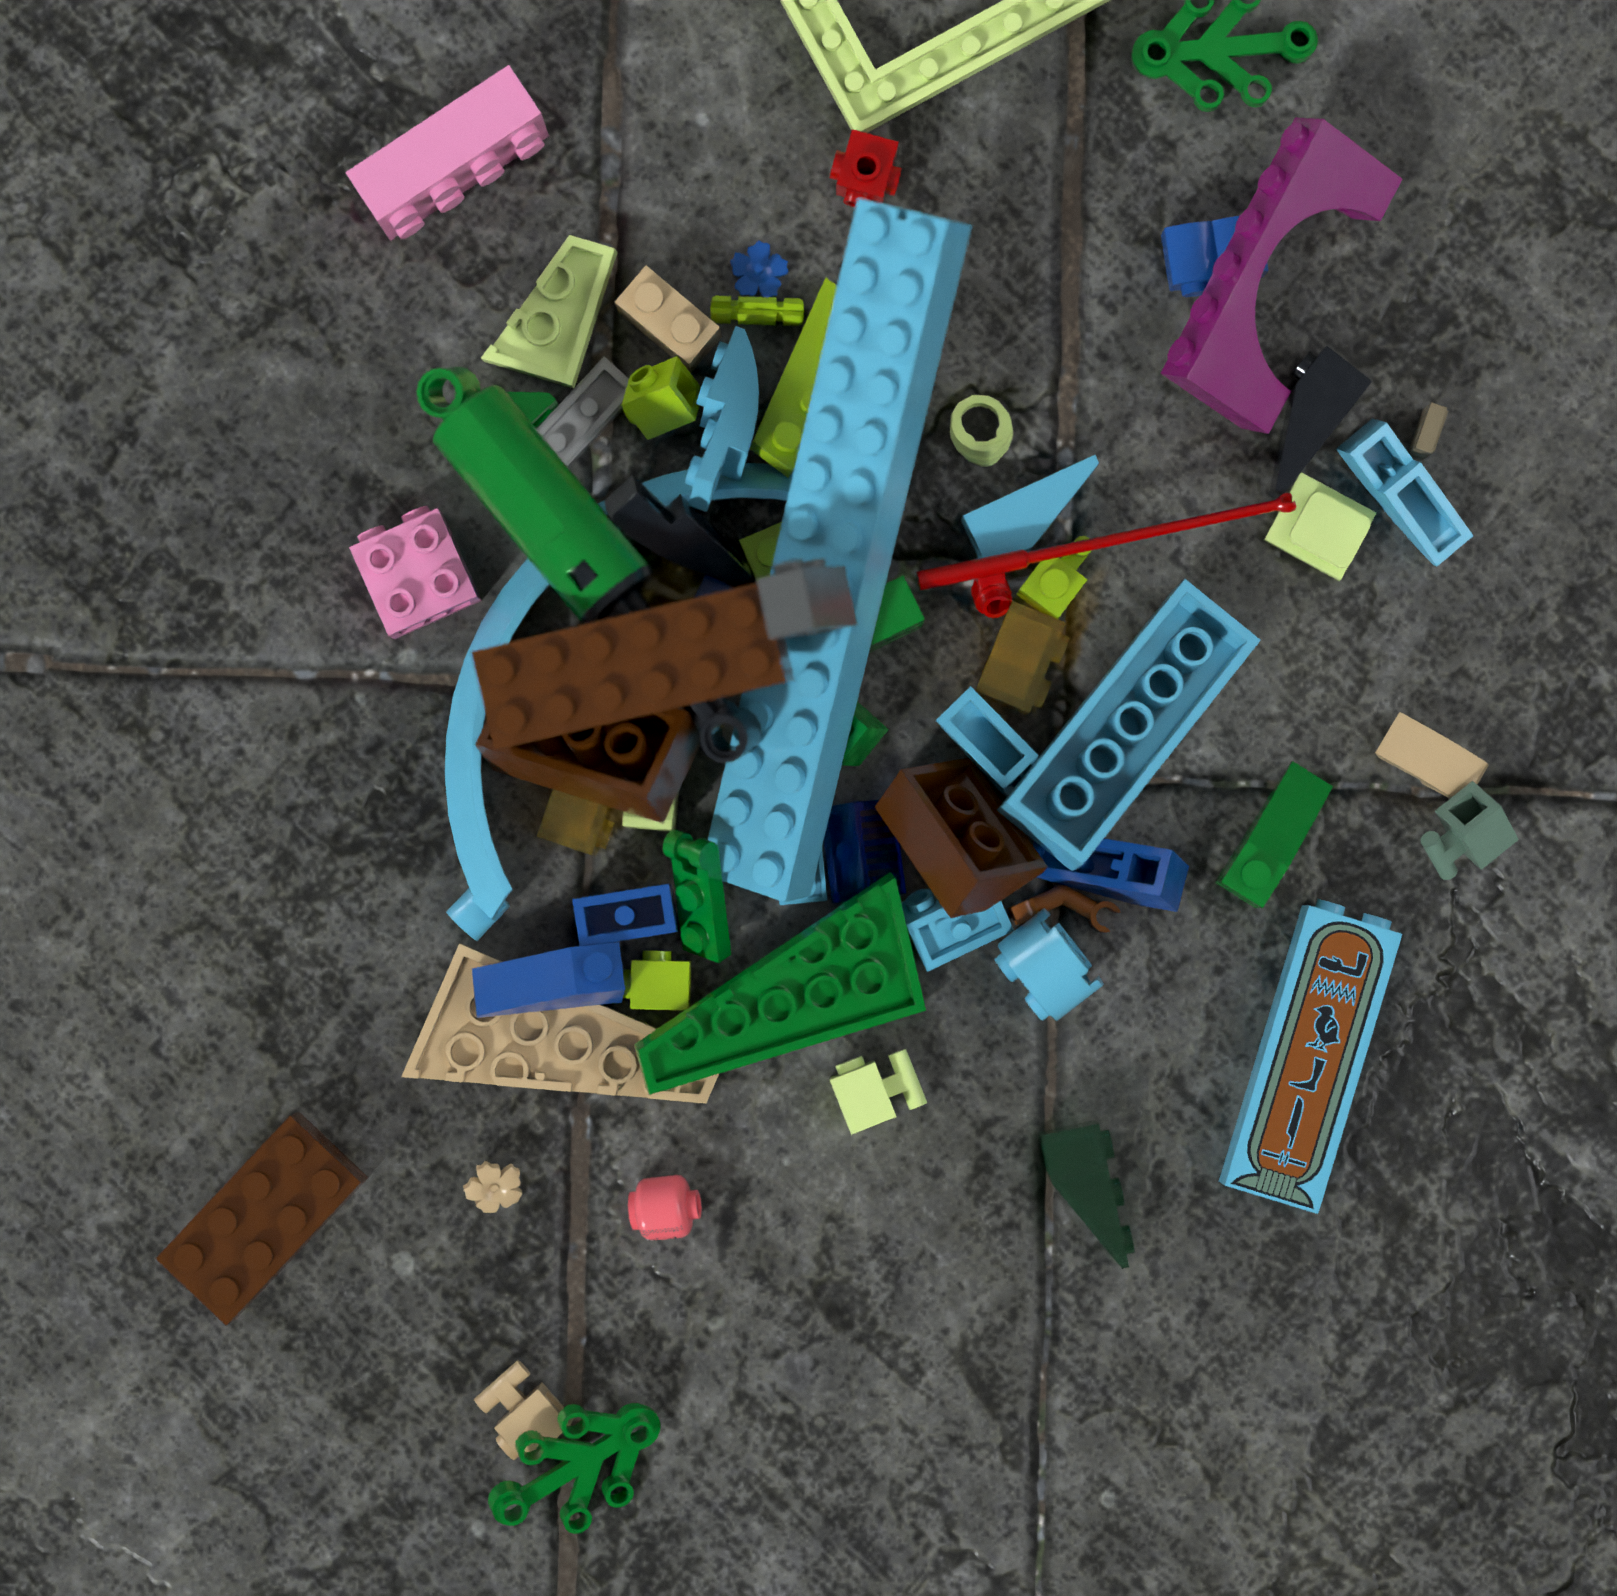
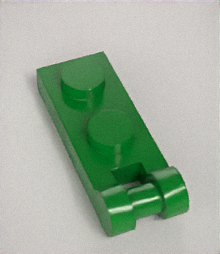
[663,829,732,963]

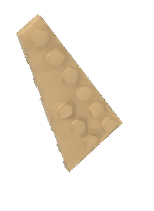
[401,943,719,1104]

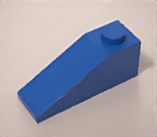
[1033,838,1189,912]
[472,942,625,1018]

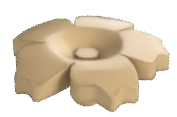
[463,1161,522,1213]

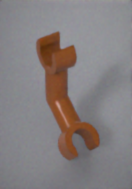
[1008,884,1120,933]

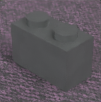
[757,559,857,640]

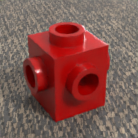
[830,129,902,208]

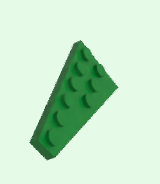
[634,872,926,1095]

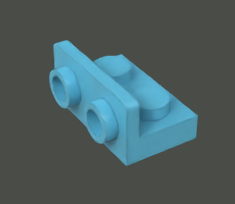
[901,889,1014,972]

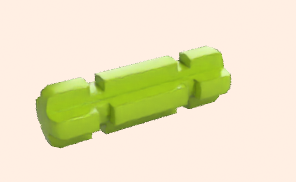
[710,296,804,326]

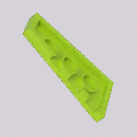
[749,277,837,478]

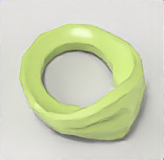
[950,395,1013,467]

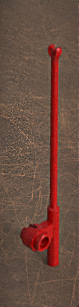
[916,493,1296,618]

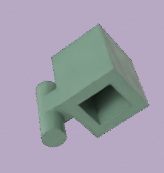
[1420,781,1519,880]

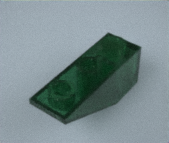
[1038,1120,1135,1269]

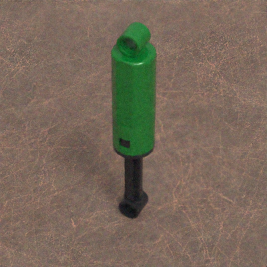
[417,366,762,763]

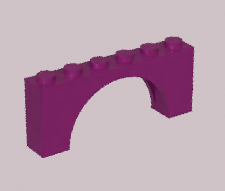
[1160,117,1402,434]

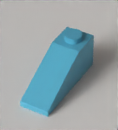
[961,455,1099,573]

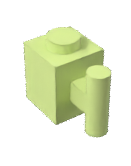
[830,1049,927,1135]

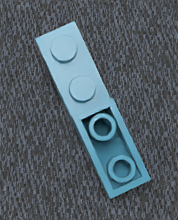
[685,326,759,512]

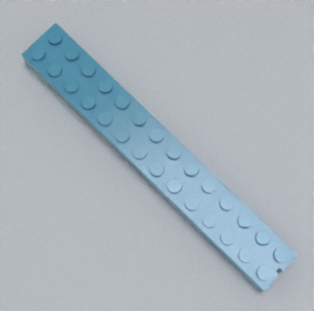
[708,198,972,902]

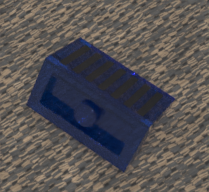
[824,799,906,903]

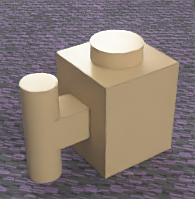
[474,1360,574,1465]

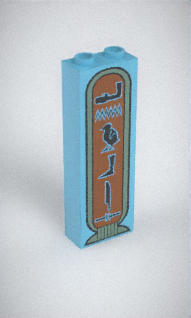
[1219,899,1402,1214]

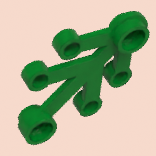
[1131,0,1318,112]
[488,1403,661,1534]

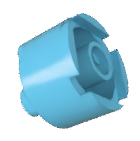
[995,908,1104,1021]

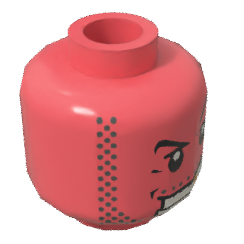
[628,1175,702,1241]

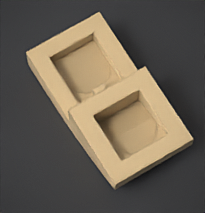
[1375,712,1489,799]

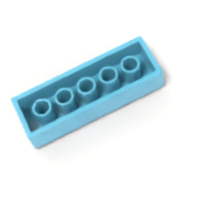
[997,579,1261,871]

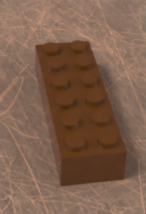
[471,583,795,750]

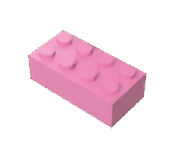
[345,65,549,241]

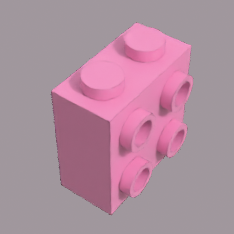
[349,506,482,639]

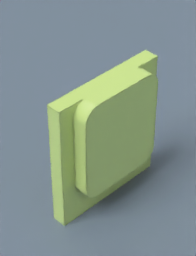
[1264,472,1377,581]

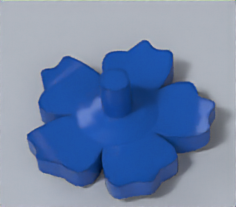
[730,240,788,297]

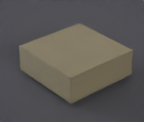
[1408,402,1448,460]

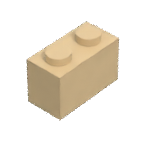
[615,265,722,373]

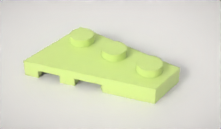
[481,235,618,389]

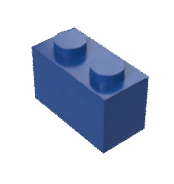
[572,884,679,946]

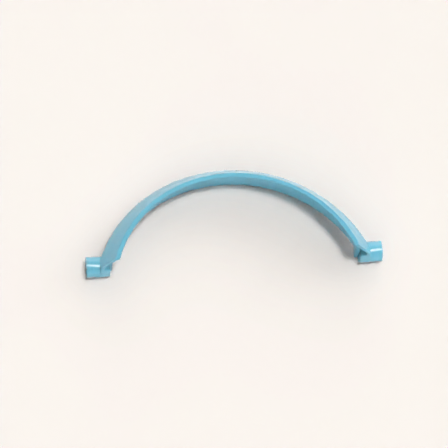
[445,463,794,941]

